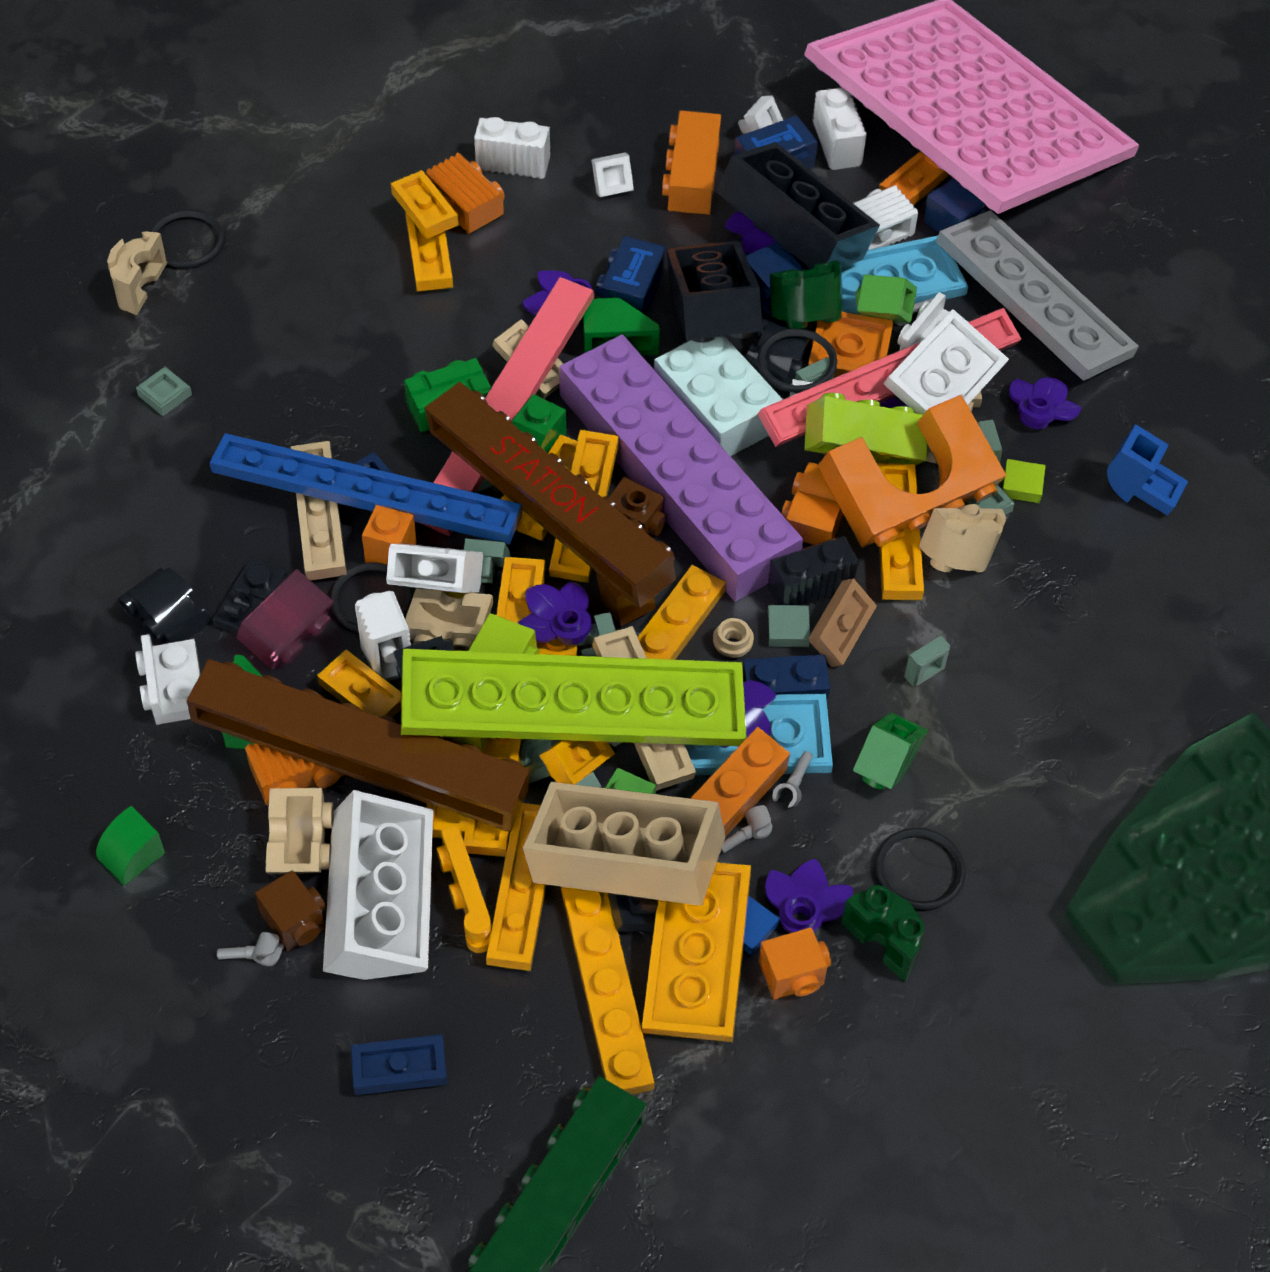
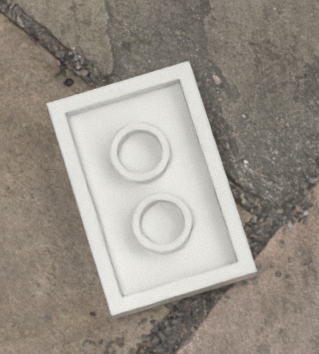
[883,309,1009,415]

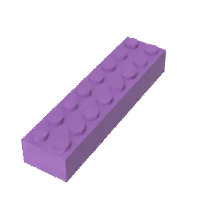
[559,334,803,602]

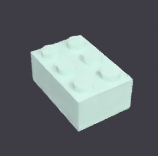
[654,336,783,456]

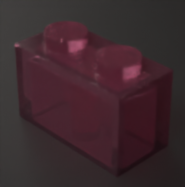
[236,569,333,670]

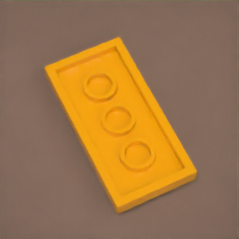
[642,862,751,1042]

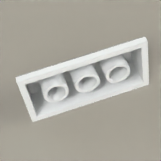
[323,790,433,980]

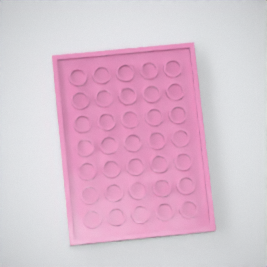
[804,0,1139,214]

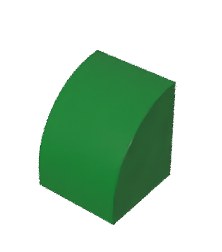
[96,806,165,886]

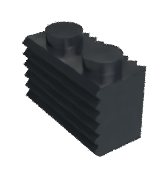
[767,536,859,606]

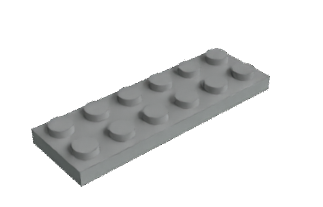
[936,210,1139,381]

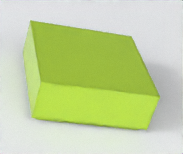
[1002,459,1046,503]

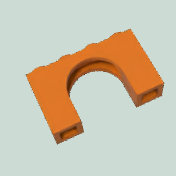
[818,394,1007,548]

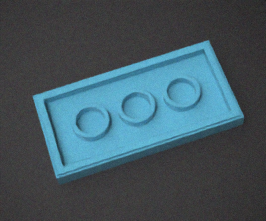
[807,236,968,315]
[684,694,833,775]

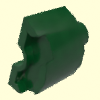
[770,260,843,329]
[841,885,925,982]

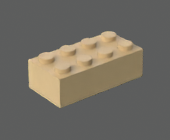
[523,782,725,906]

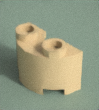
[107,231,167,315]
[919,508,1006,572]
[405,588,493,651]
[266,788,334,874]

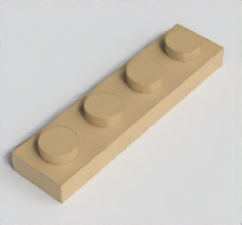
[291,441,347,581]
[592,626,696,791]

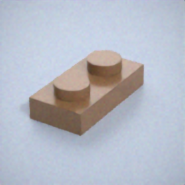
[808,579,877,667]

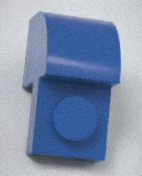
[1107,424,1188,516]

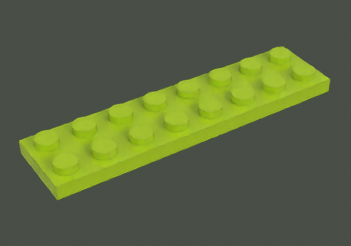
[401,649,746,746]

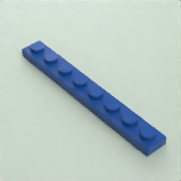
[210,433,522,545]

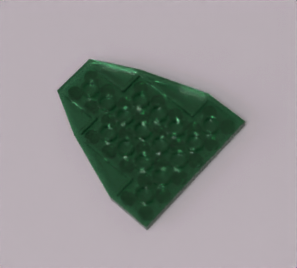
[1065,712,1270,984]

